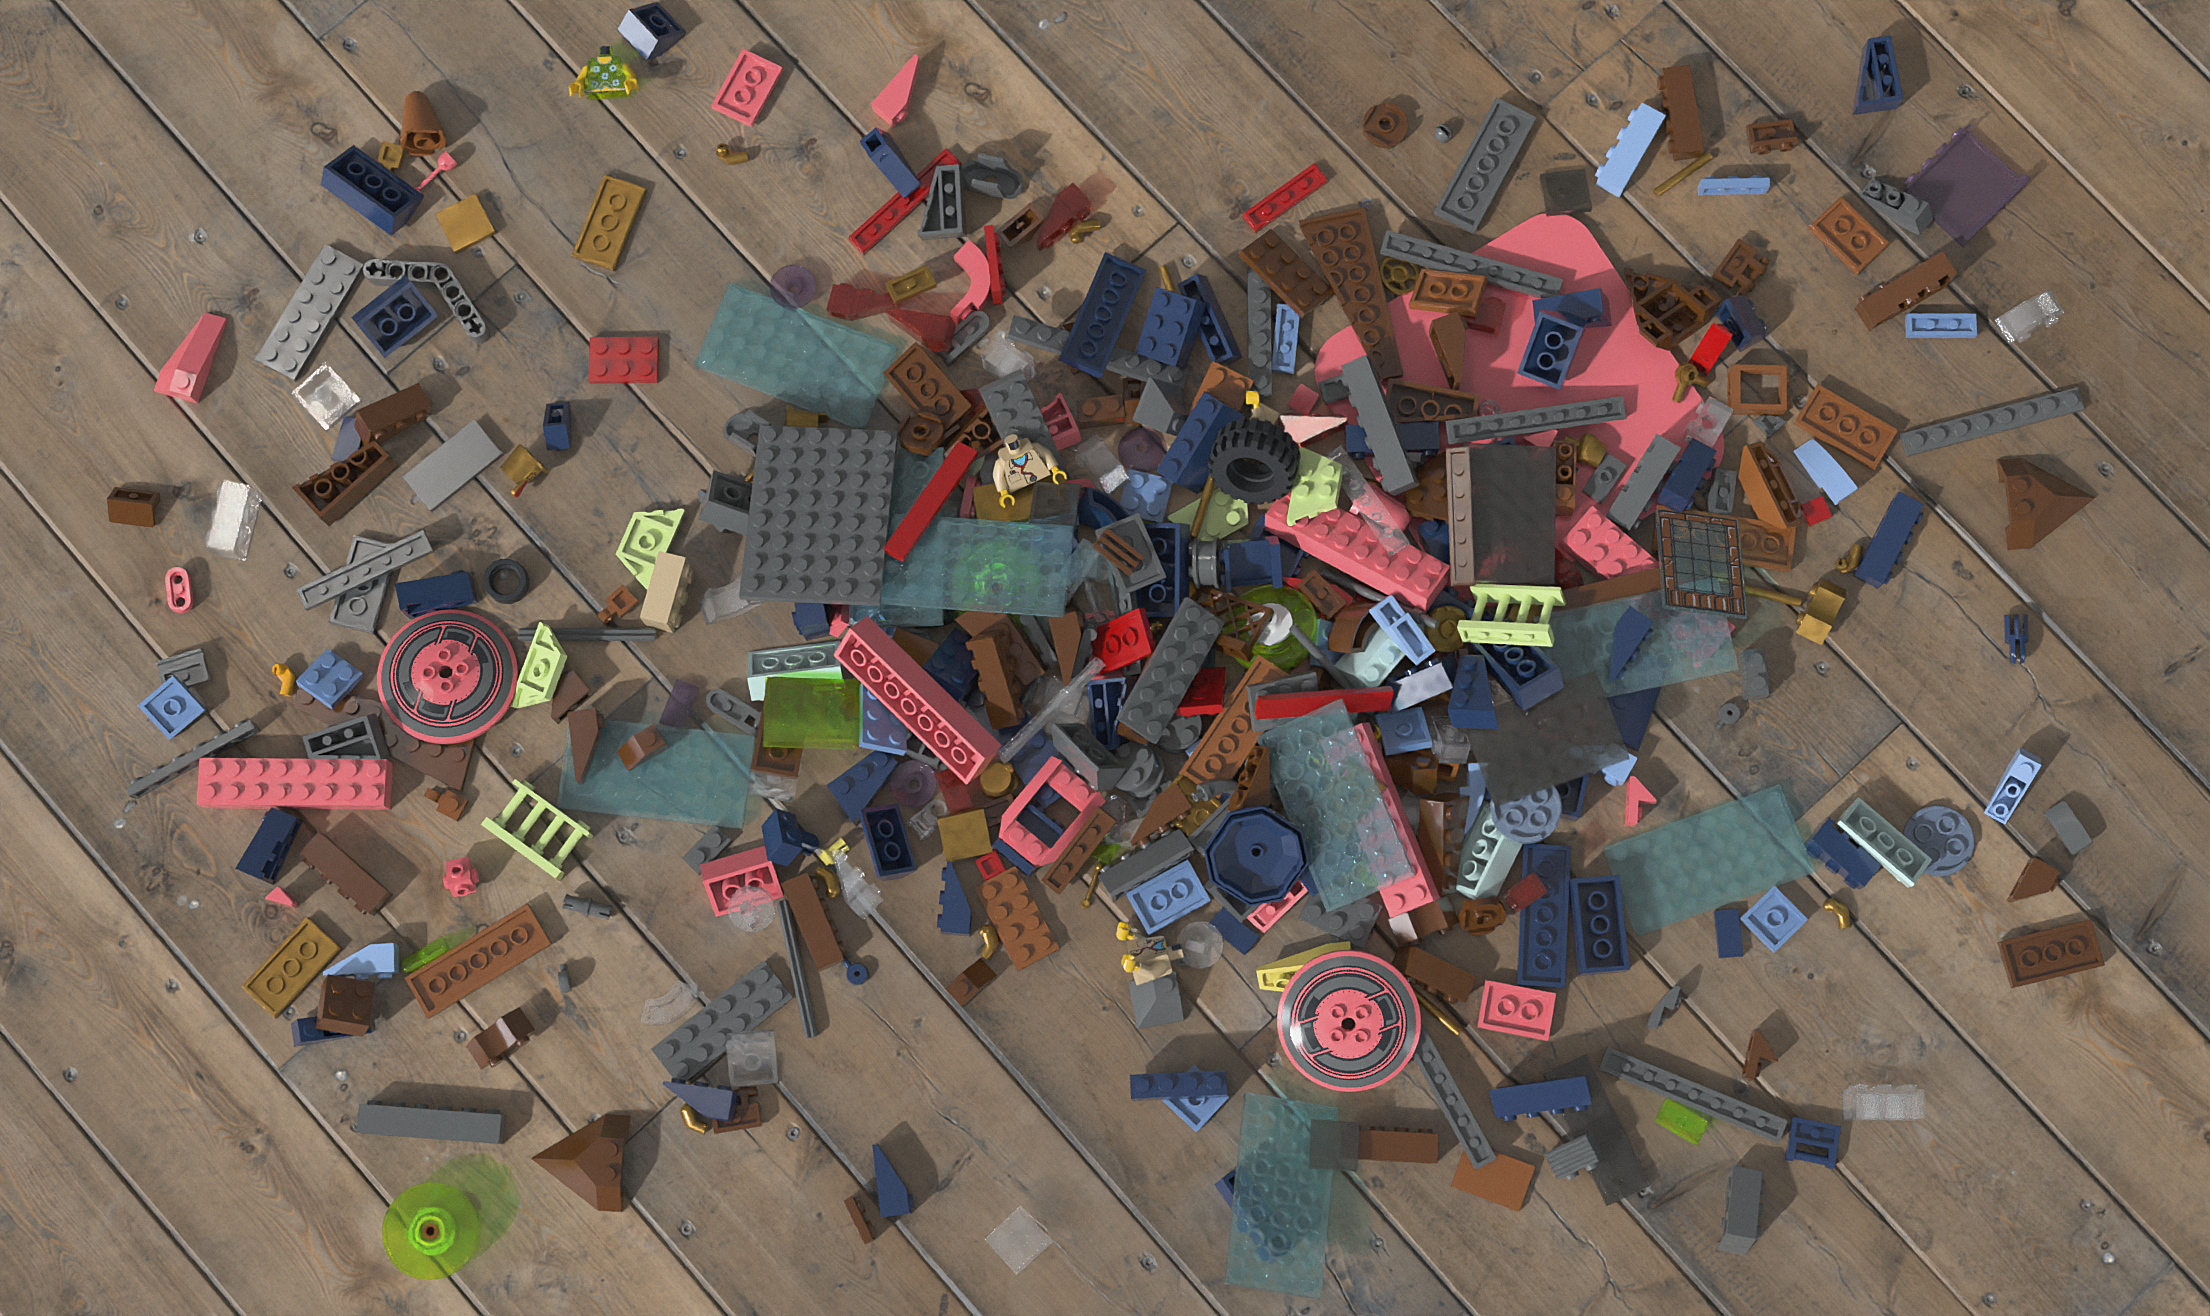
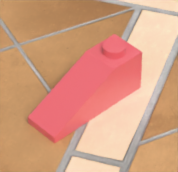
[871,54,920,127]
[1247,878,1308,934]

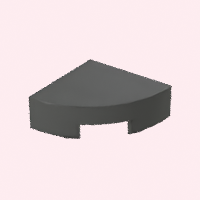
[1753,415,1787,438]

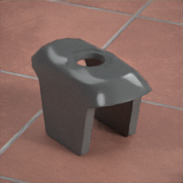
[961,153,1023,199]
[722,410,772,458]

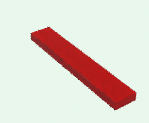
[848,148,962,255]
[883,441,978,562]
[1254,686,1394,720]

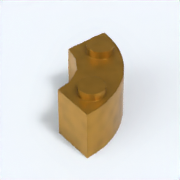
[1795,578,1847,645]

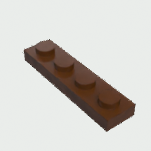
[1041,806,1117,895]

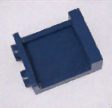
[1248,514,1309,578]
[1218,536,1283,592]
[992,802,1065,878]

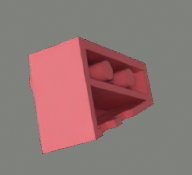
[1040,392,1082,451]

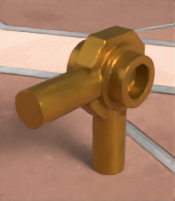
[1672,362,1710,403]

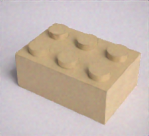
[640,551,694,633]

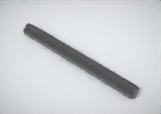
[518,627,657,641]
[777,900,818,1039]

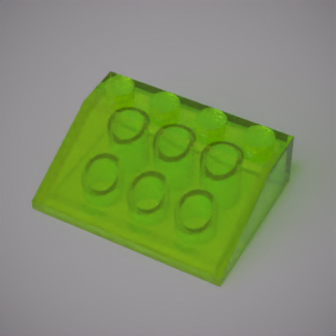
[763,677,860,749]

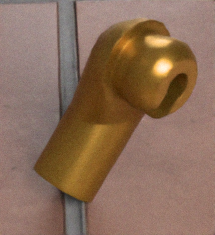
[1068,219,1100,244]
[814,866,841,899]
[680,1103,709,1135]

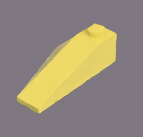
[1256,941,1351,992]

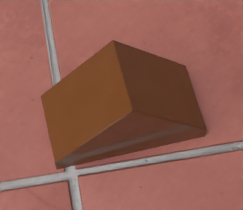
[996,202,1045,249]

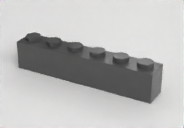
[1340,355,1420,496]
[356,1100,506,1144]

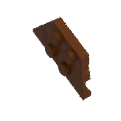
[1405,451,1449,525]

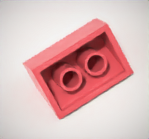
[700,846,784,917]

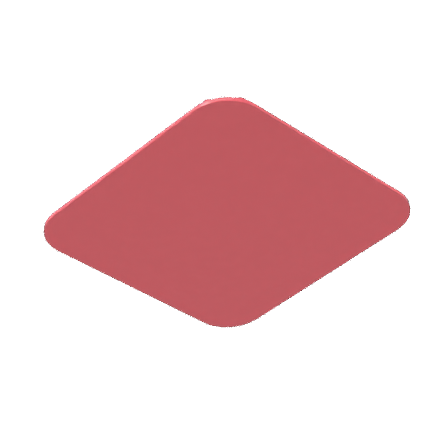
[1314,213,1724,608]

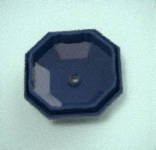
[1203,804,1310,906]

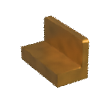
[885,265,937,305]

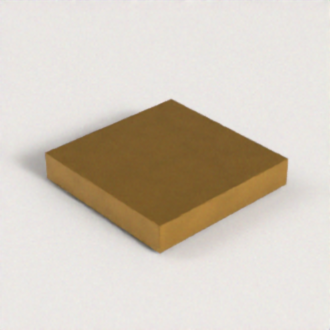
[435,194,496,254]
[937,806,992,863]

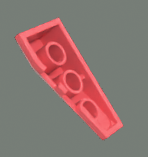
[154,313,227,404]

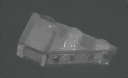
[830,848,883,920]

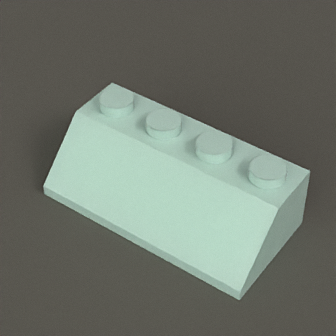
[1335,623,1425,689]
[747,641,844,701]
[1834,797,1932,887]
[1455,801,1523,899]

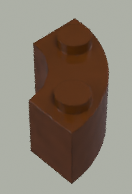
[1328,601,1380,654]
[1382,748,1437,795]
[1388,896,1459,947]
[466,1007,535,1070]

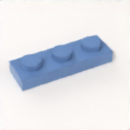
[1697,175,1770,195]
[1272,304,1299,374]
[1905,313,1977,338]

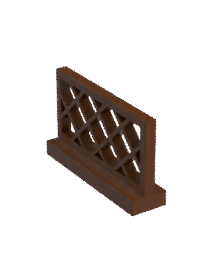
[1168,585,1274,662]

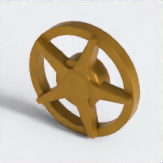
[1379,256,1420,295]

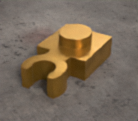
[377,141,406,174]

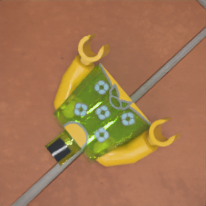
[569,46,640,100]

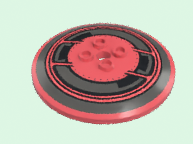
[377,609,518,744]
[1277,950,1421,1092]

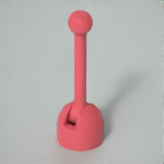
[413,151,458,192]

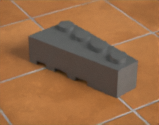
[1605,434,1681,535]

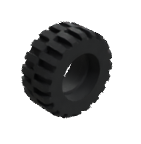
[1208,418,1301,505]

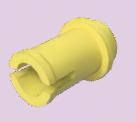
[818,838,850,866]

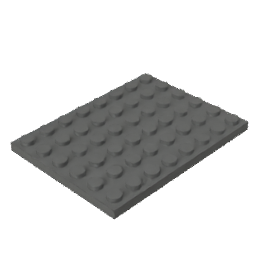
[739,425,898,606]

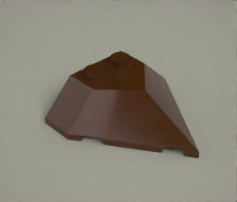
[1624,267,1722,351]
[1997,458,2095,550]
[531,1114,630,1212]

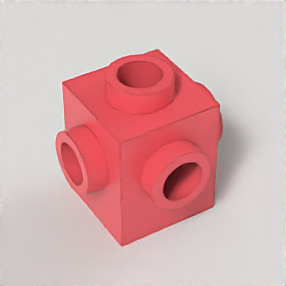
[443,856,479,897]

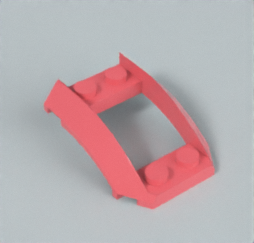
[999,756,1106,868]

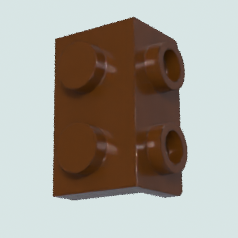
[1746,119,1799,155]

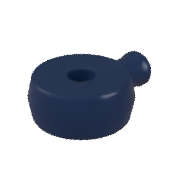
[842,959,869,986]

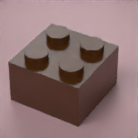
[316,974,375,1037]

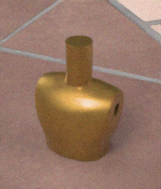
[1563,433,1608,468]

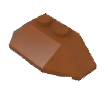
[1738,441,1802,530]

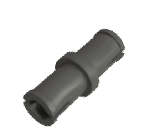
[562,894,612,920]

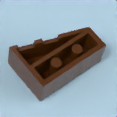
[354,383,432,446]
[1391,946,1477,1005]

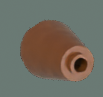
[400,91,446,156]

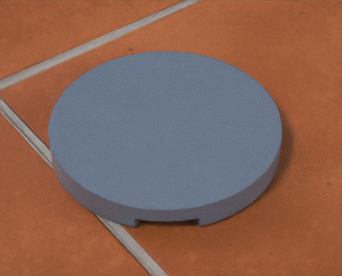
[1490,772,1562,844]
[1903,805,1975,876]

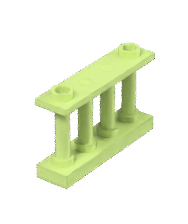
[1457,583,1566,647]
[481,779,593,881]

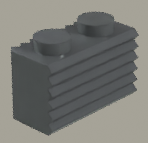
[1738,648,1771,701]
[1545,1131,1605,1181]

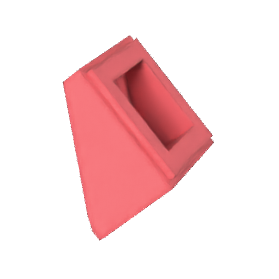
[1287,383,1320,418]
[265,886,299,908]

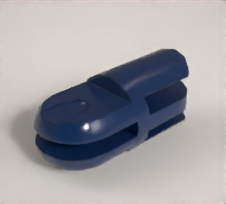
[2004,614,2029,664]

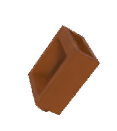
[1727,364,1791,416]

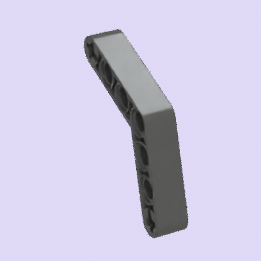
[363,259,490,344]

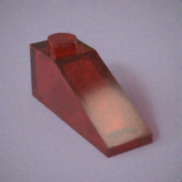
[885,308,956,352]

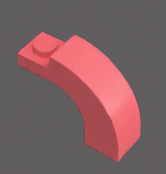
[950,240,991,324]

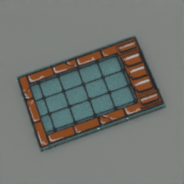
[1655,509,1747,619]

